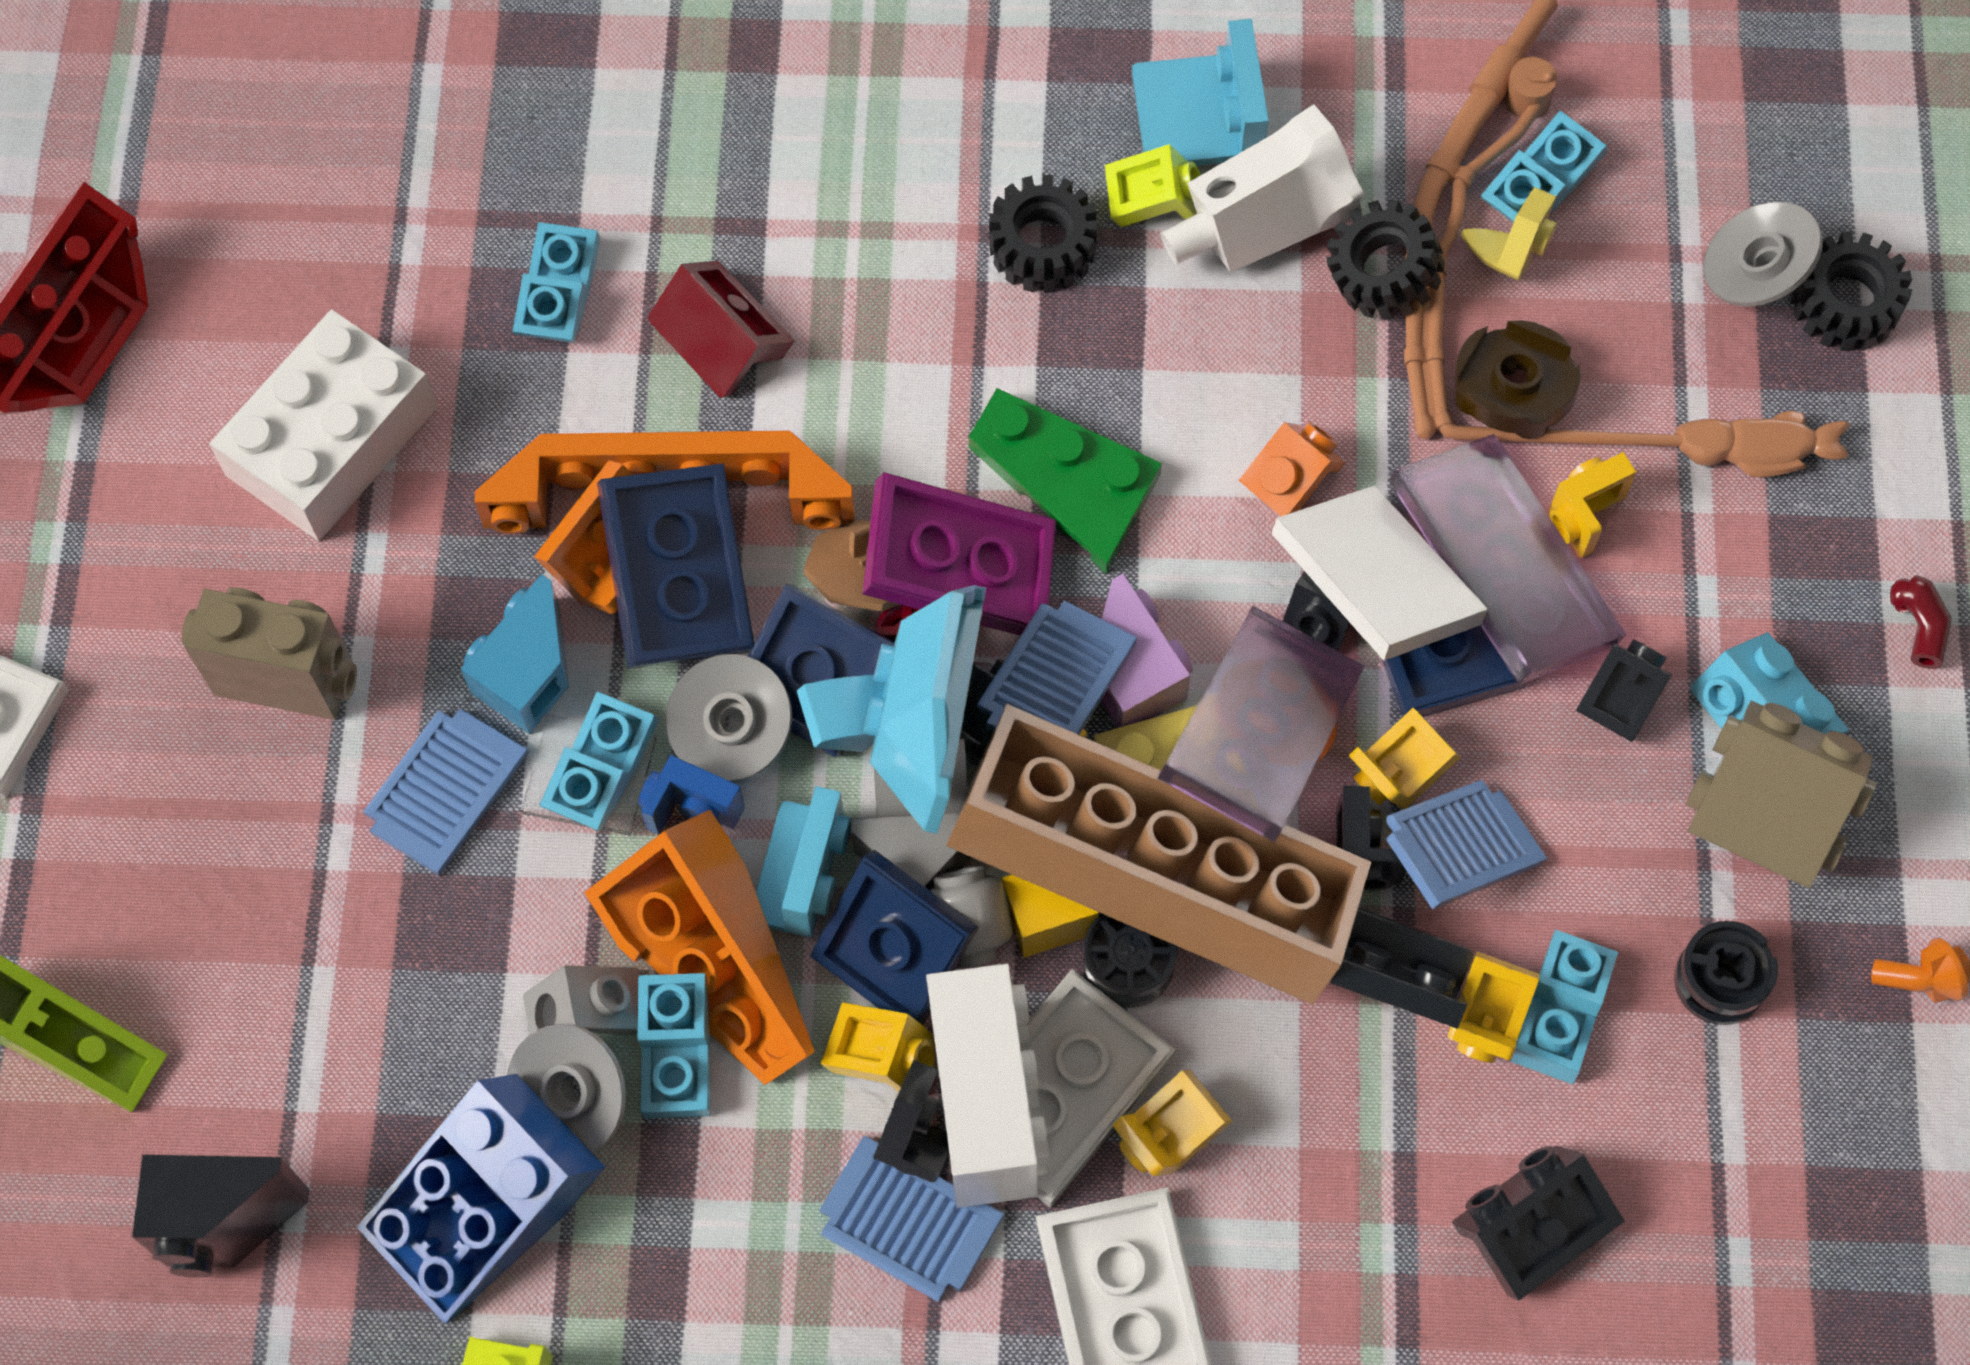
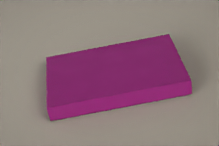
[862,472,1056,636]

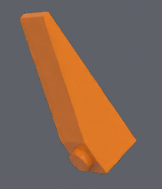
[584,809,815,1085]

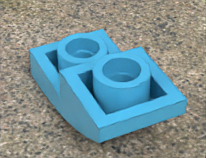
[1481,110,1608,223]
[512,222,601,343]
[797,675,885,752]
[539,691,659,832]
[1510,929,1618,1084]
[637,973,711,1119]

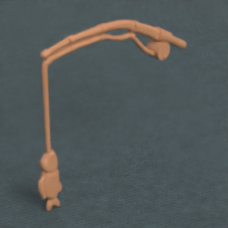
[1403,0,1850,477]

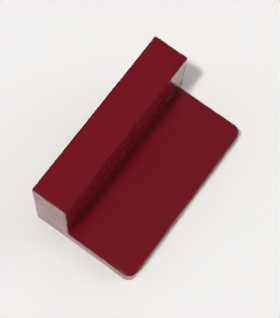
[648,260,794,398]

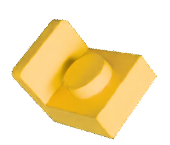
[820,1002,935,1092]

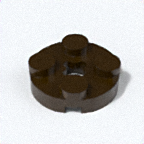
[1454,320,1581,439]

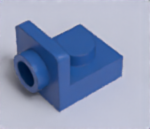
[638,755,745,835]

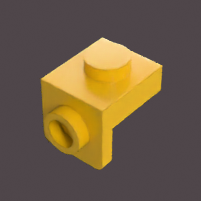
[1549,452,1637,558]
[1349,708,1461,810]
[1447,951,1540,1063]
[1113,1069,1232,1177]

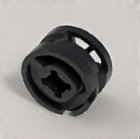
[1083,914,1177,1008]
[1674,921,1778,1025]

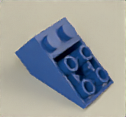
[357,1073,606,1324]

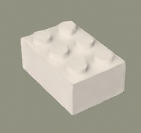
[209,309,438,542]
[926,964,1049,1208]

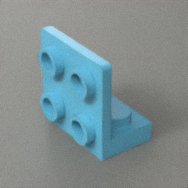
[1132,19,1269,166]

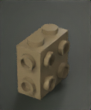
[182,587,357,720]
[1685,700,1877,889]

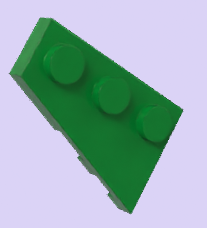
[969,388,1162,574]

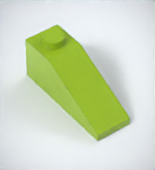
[0,955,168,1112]

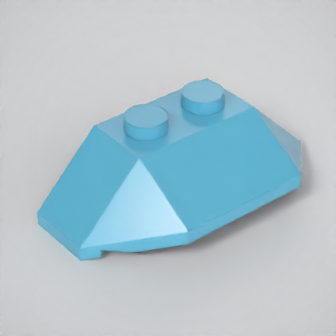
[863,585,986,834]

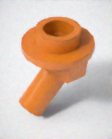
[1871,937,1970,1003]

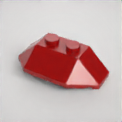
[0,182,149,415]

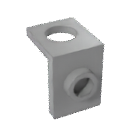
[523,965,640,1034]

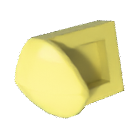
[1461,187,1557,281]

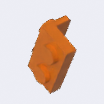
[534,460,633,614]

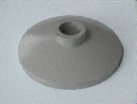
[1703,202,1823,307]
[666,654,792,782]
[507,1024,626,1153]

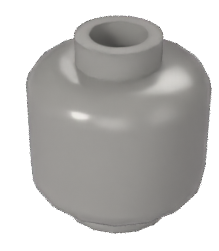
[929,866,1014,968]

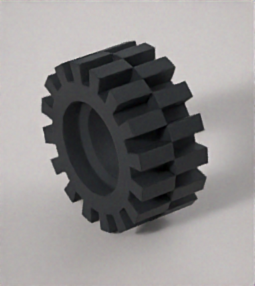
[989,174,1098,293]
[1326,199,1445,320]
[1791,232,1912,352]

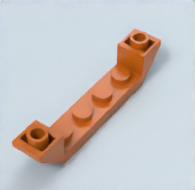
[474,430,855,534]

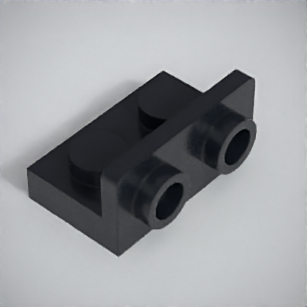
[1330,907,1473,1029]
[1452,1146,1625,1301]

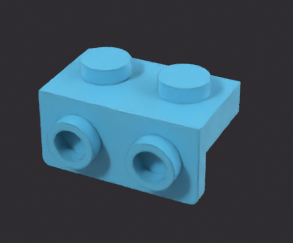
[1691,632,1849,734]
[756,786,852,938]

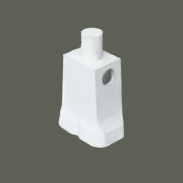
[1160,105,1364,273]

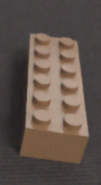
[946,704,1371,1005]

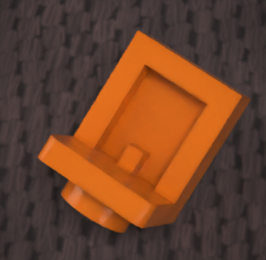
[1238,421,1345,516]

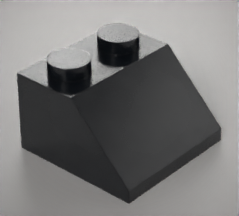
[132,1154,310,1278]

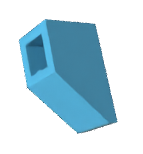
[461,574,569,734]

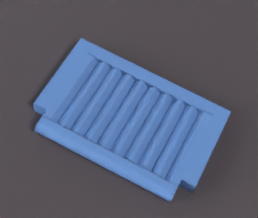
[976,601,1137,735]
[363,708,529,876]
[1386,780,1548,910]
[820,1135,1004,1302]

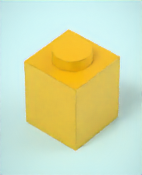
[1002,875,1098,958]

